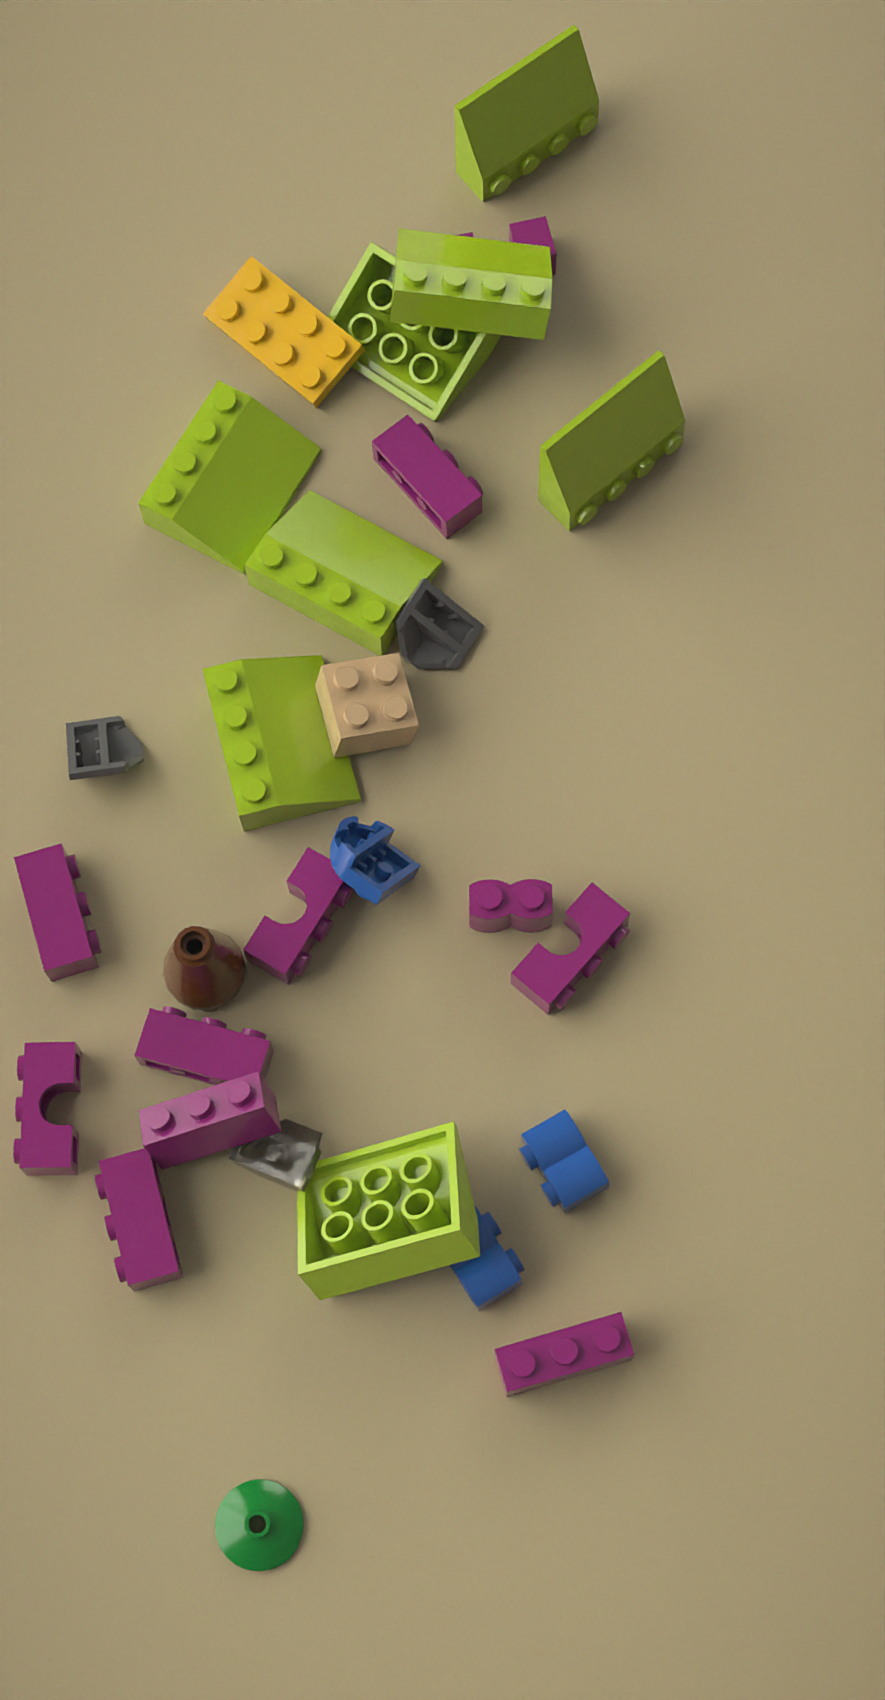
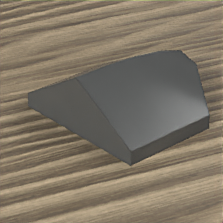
[394,578,484,669]
[66,716,144,780]

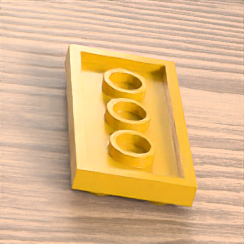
[203,256,365,408]

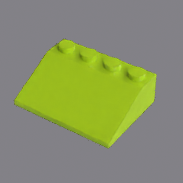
[454,24,599,202]
[390,228,552,340]
[328,242,501,422]
[538,350,686,531]
[138,380,322,574]
[245,490,443,656]
[202,655,361,832]
[297,1121,480,1300]

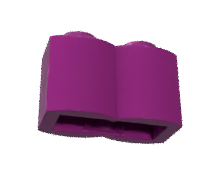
[469,879,553,933]

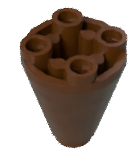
[163,926,247,1012]

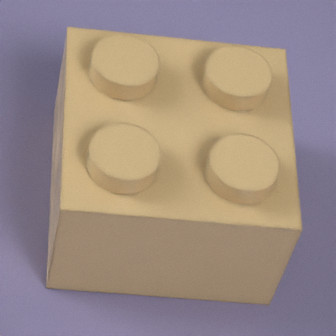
[315,653,419,758]

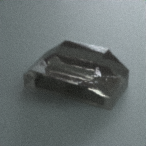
[229,1119,323,1192]

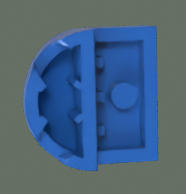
[330,816,421,905]

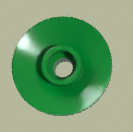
[215,1479,304,1571]

